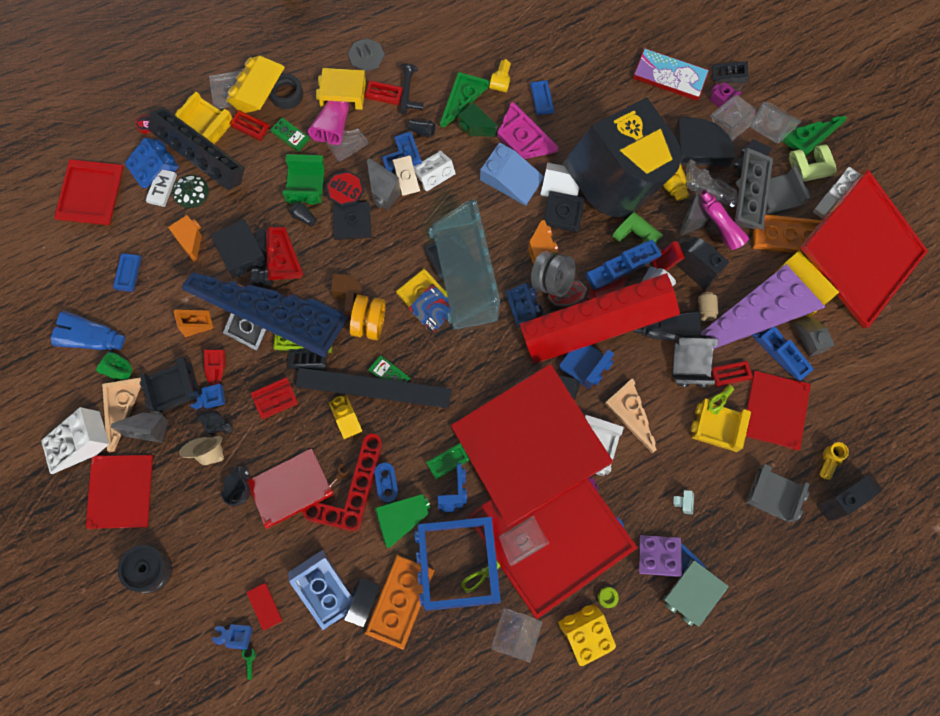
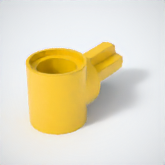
[490,59,511,93]
[820,442,849,480]

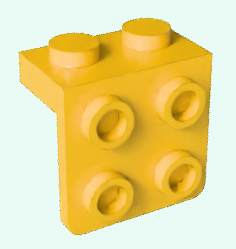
[558,604,616,666]

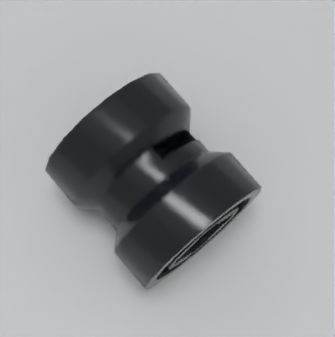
[251,267,274,287]

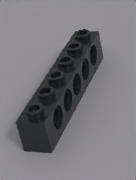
[148,107,245,191]

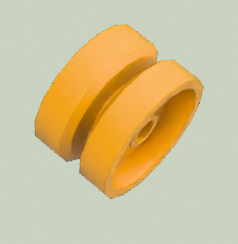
[350,295,386,340]

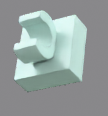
[673,490,694,514]

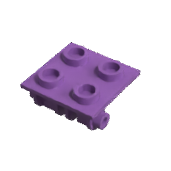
[639,535,682,577]

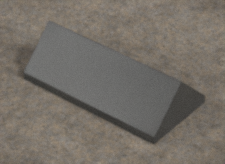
[735,148,773,229]

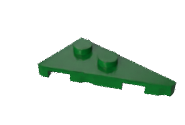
[440,72,490,128]
[778,116,847,156]

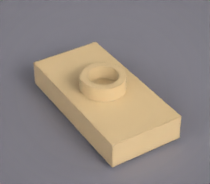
[392,155,420,196]

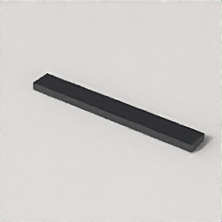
[296,368,452,409]

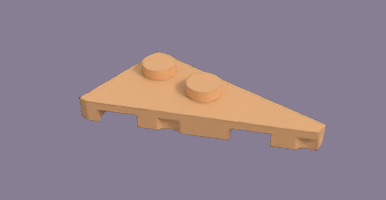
[102,378,141,452]
[605,379,657,454]

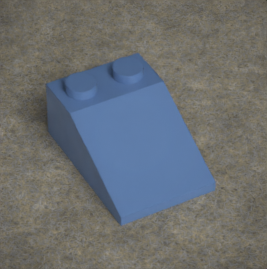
[480,142,544,206]
[288,550,352,630]

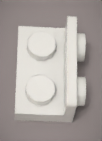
[414,151,455,191]

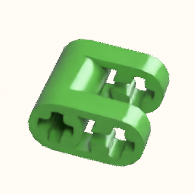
[612,212,663,245]

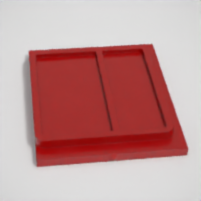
[54,159,124,226]

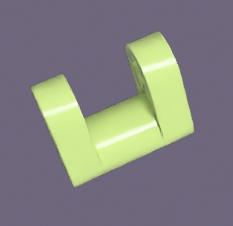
[789,144,836,182]

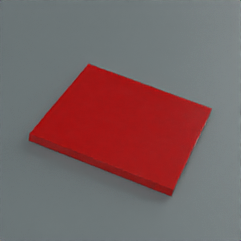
[800,169,928,328]
[451,364,614,527]
[467,479,638,620]

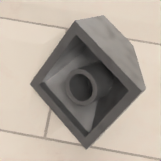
[367,158,401,210]
[679,187,712,235]
[223,313,267,351]
[110,411,168,443]

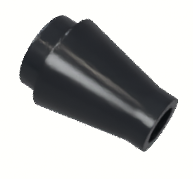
[408,120,436,138]
[289,202,317,227]

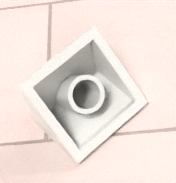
[541,163,579,197]

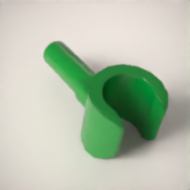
[242,648,257,680]

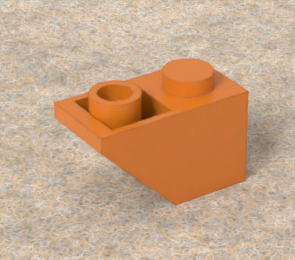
[528,220,558,265]

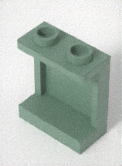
[663,559,729,627]

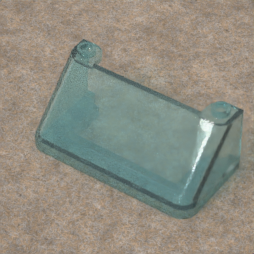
[428,199,500,330]

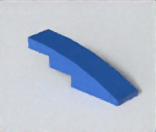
[585,239,662,291]
[752,327,814,381]

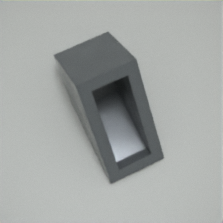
[794,317,835,357]

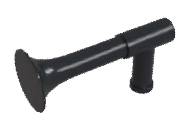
[399,63,424,114]

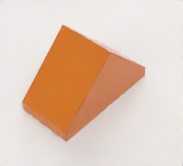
[173,309,214,337]

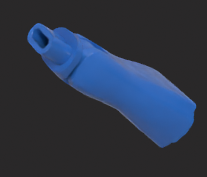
[51,310,126,351]

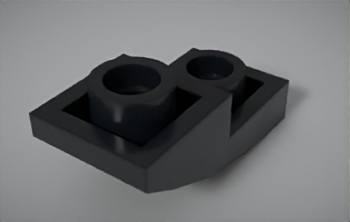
[343,576,379,627]

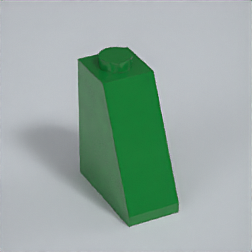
[374,494,430,548]

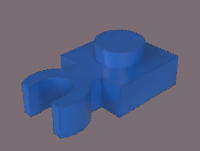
[190,384,225,409]
[212,624,253,650]

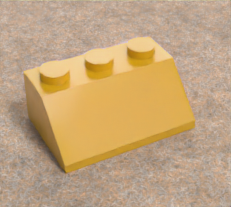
[226,56,285,113]
[773,251,839,318]

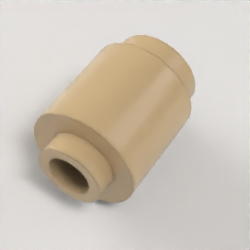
[698,292,718,321]

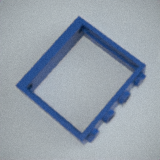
[415,517,501,611]

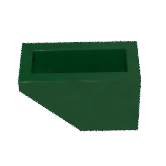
[458,102,498,137]

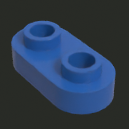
[375,463,398,503]

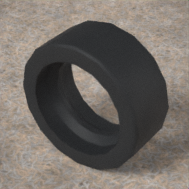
[270,73,303,109]

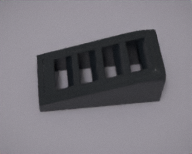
[712,61,749,83]
[288,349,328,371]

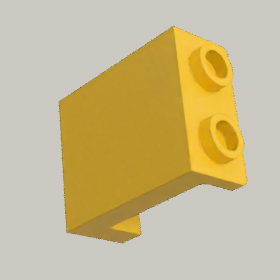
[316,68,366,110]
[175,92,233,145]
[691,398,751,452]

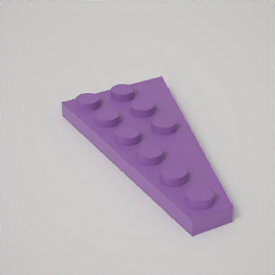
[701,264,825,349]

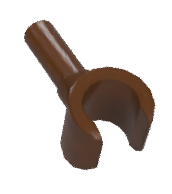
[329,464,350,488]

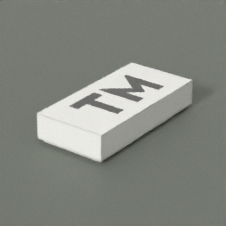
[146,170,177,207]

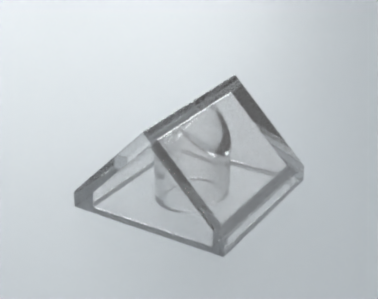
[710,95,756,141]
[750,102,801,144]
[499,516,550,566]
[491,608,543,663]

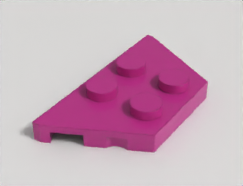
[497,102,559,159]

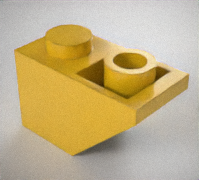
[329,395,362,439]

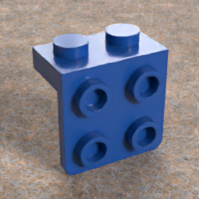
[125,138,179,188]
[559,345,614,389]
[438,463,467,513]

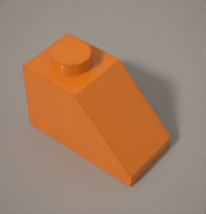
[168,215,202,262]

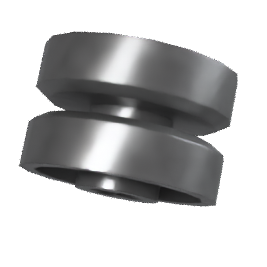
[531,251,576,297]

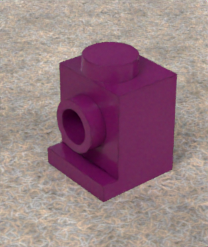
[710,82,742,113]

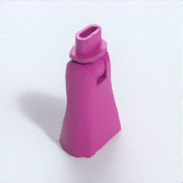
[308,101,349,145]
[699,189,749,250]

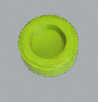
[597,587,619,608]

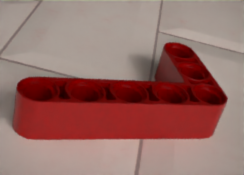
[302,434,382,532]

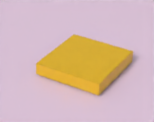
[396,269,449,307]

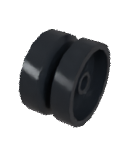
[118,545,172,594]

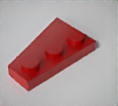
[266,227,303,280]

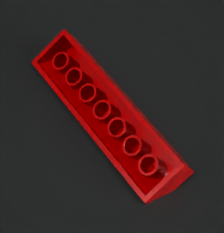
[520,273,680,364]

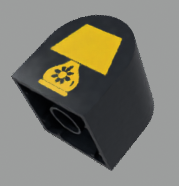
[562,97,681,217]

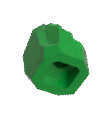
[96,352,132,380]

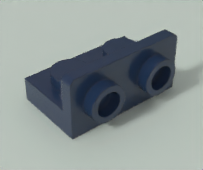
[506,283,543,327]

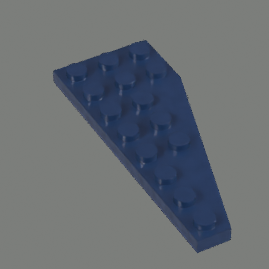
[182,272,349,357]

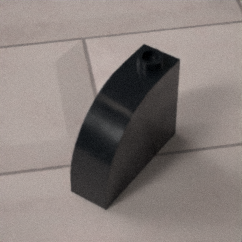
[675,117,735,166]
[675,235,729,291]
[817,472,883,521]

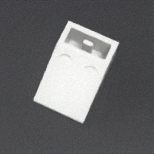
[41,407,109,474]

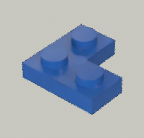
[382,131,422,173]

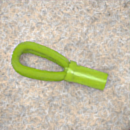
[707,385,734,415]
[461,560,501,593]

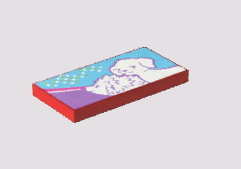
[633,48,709,101]

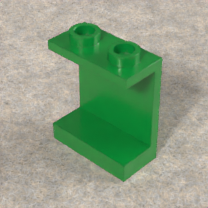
[283,154,325,205]

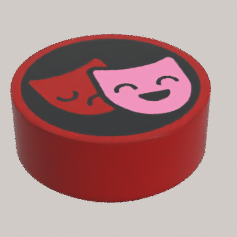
[135,115,151,134]

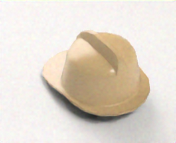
[179,436,224,465]

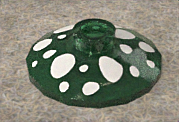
[172,175,209,208]

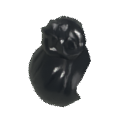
[220,466,251,506]

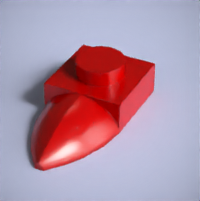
[204,349,226,386]

